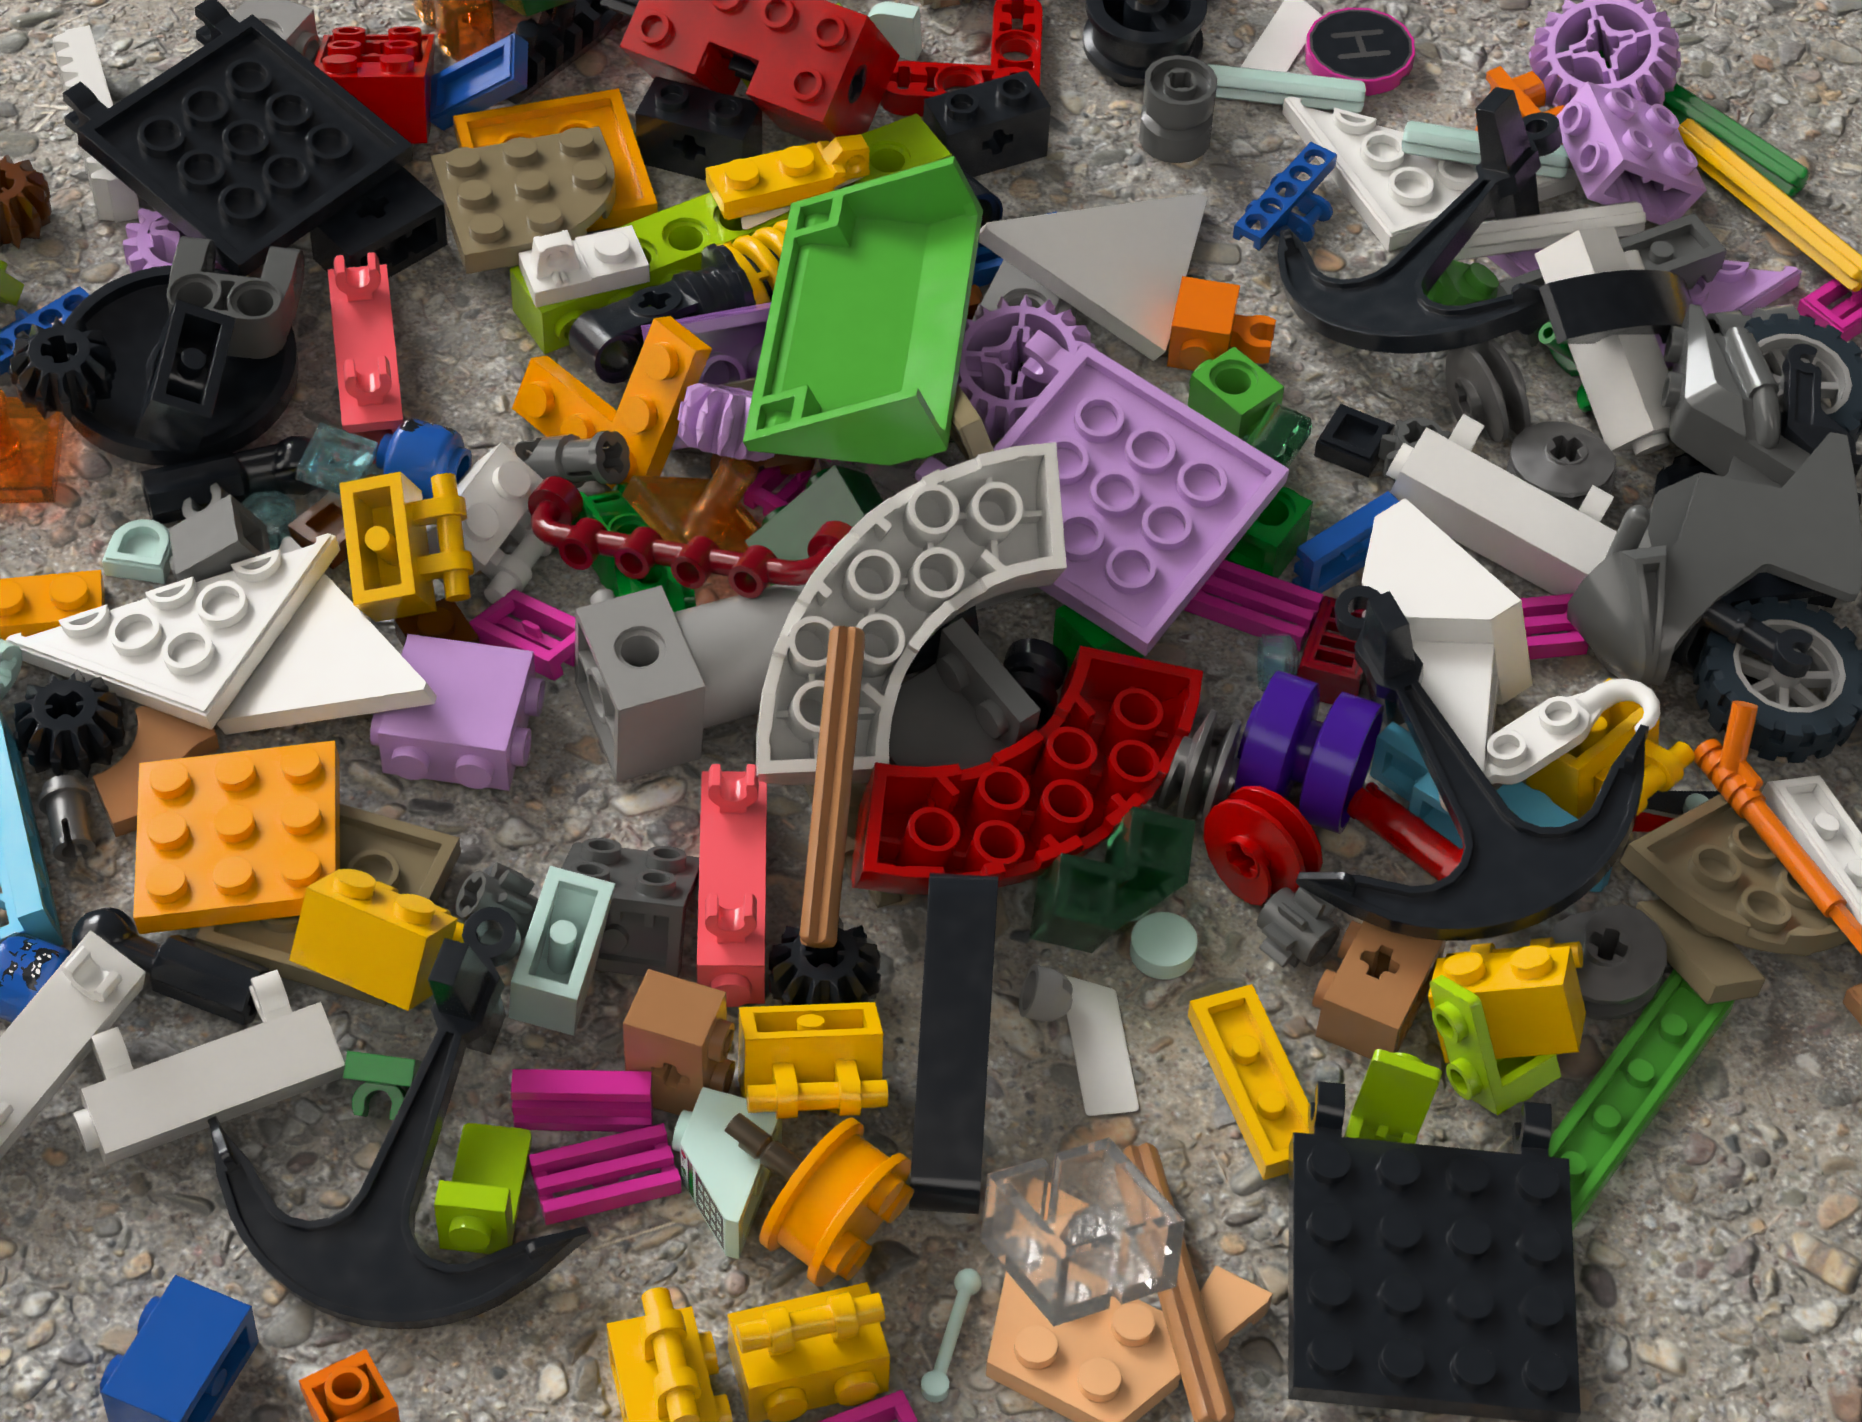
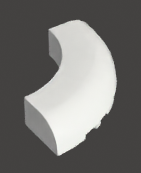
[756,442,1067,785]

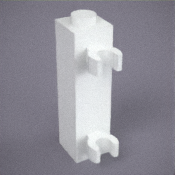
[1535,227,1670,457]
[1386,414,1617,595]
[0,930,145,1160]
[72,969,345,1166]

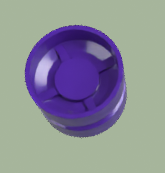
[1234,670,1385,834]

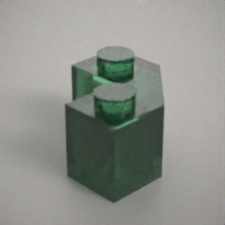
[1029,806,1196,953]

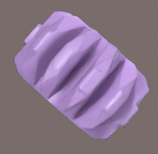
[677,382,775,462]

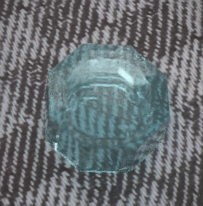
[241,491,297,550]
[1257,633,1299,693]

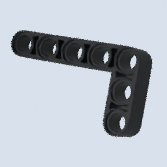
[909,873,998,1214]

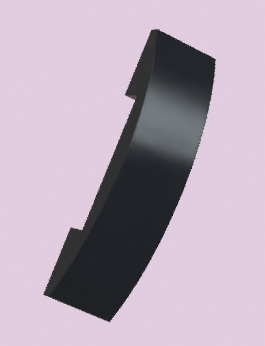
[1539,270,1693,344]

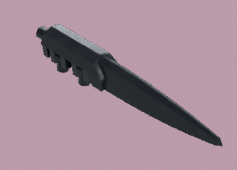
[506,0,624,105]

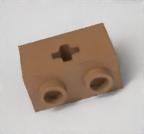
[1312,920,1446,1059]
[623,969,735,1116]

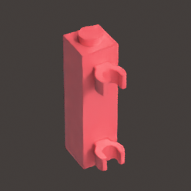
[327,252,403,466]
[697,764,767,1007]

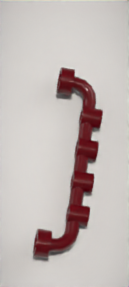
[528,476,853,598]

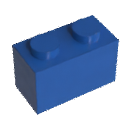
[100,1275,259,1422]

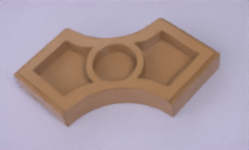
[93,705,219,837]

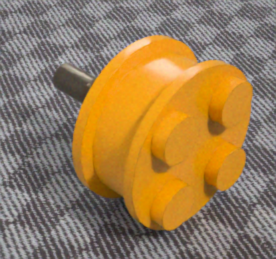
[724,1113,914,1287]

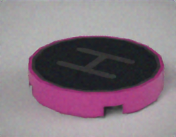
[1305,7,1415,96]

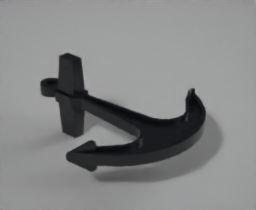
[1277,87,1562,354]
[1295,585,1649,941]
[207,907,591,1329]

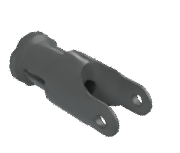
[515,431,630,488]

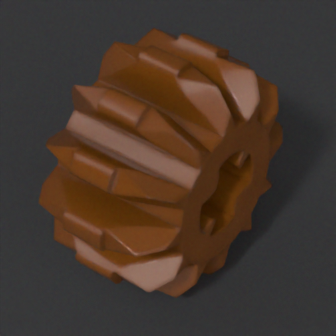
[0,154,52,249]

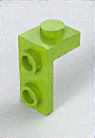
[1429,975,1562,1115]
[1344,1049,1442,1144]
[434,1123,532,1254]

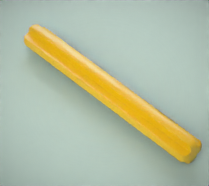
[1678,118,1862,292]

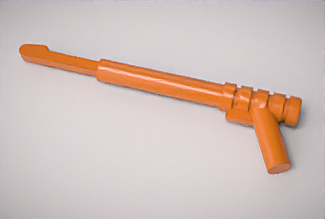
[1694,701,1862,955]

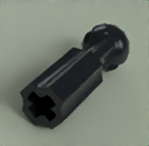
[140,436,328,524]
[72,907,269,1026]

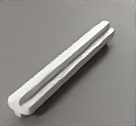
[1454,201,1646,261]

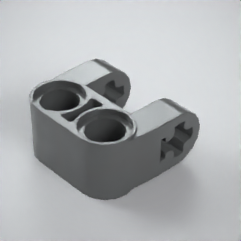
[167,236,305,359]

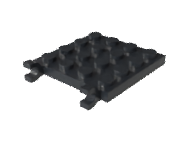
[63,0,413,277]
[1288,1081,1581,1422]

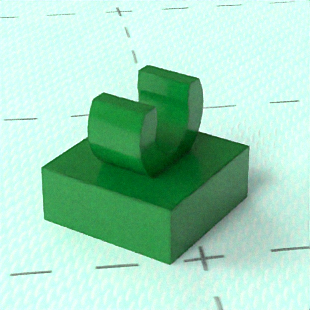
[343,1051,422,1120]

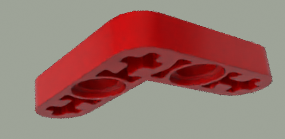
[880,0,1043,117]

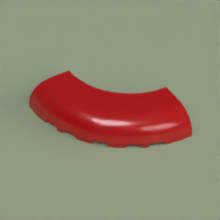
[851,645,1203,895]

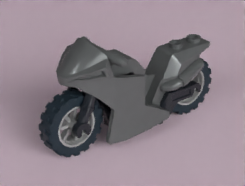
[1567,304,1862,763]

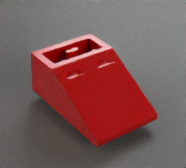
[314,26,435,144]

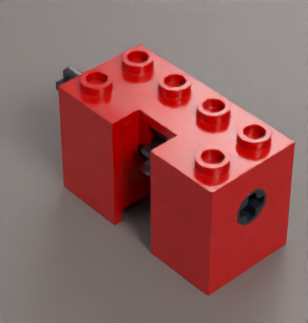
[600,0,900,143]

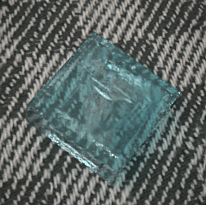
[296,422,378,495]

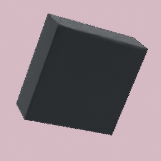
[1314,404,1395,478]

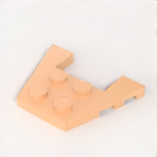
[986,1173,1273,1422]

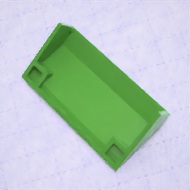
[743,156,983,466]

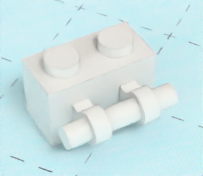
[426,442,555,604]

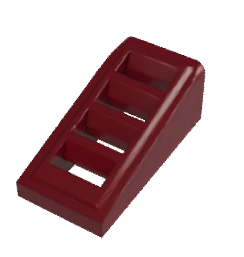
[1297,596,1366,704]

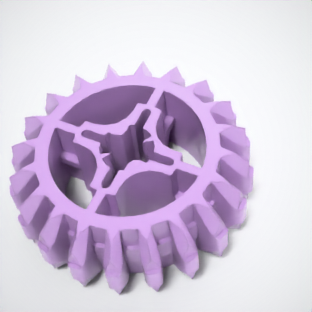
[1529,0,1681,108]
[957,294,1098,444]

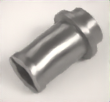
[38,775,96,863]

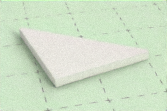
[1282,96,1578,252]
[978,193,1208,361]
[6,533,340,730]
[216,537,437,735]

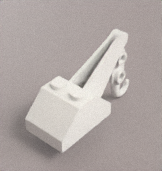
[1361,498,1661,812]

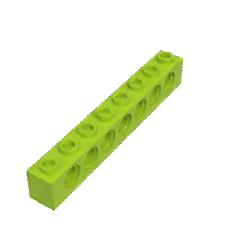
[510,113,952,354]

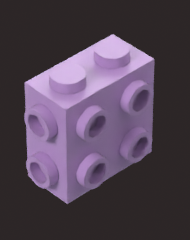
[1556,81,1707,225]
[370,634,545,791]

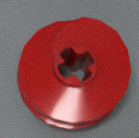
[1203,786,1323,906]

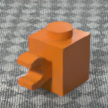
[1167,276,1276,371]

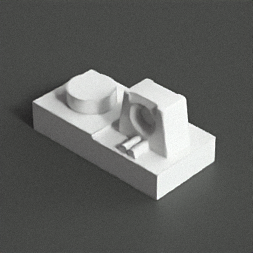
[518,225,650,308]

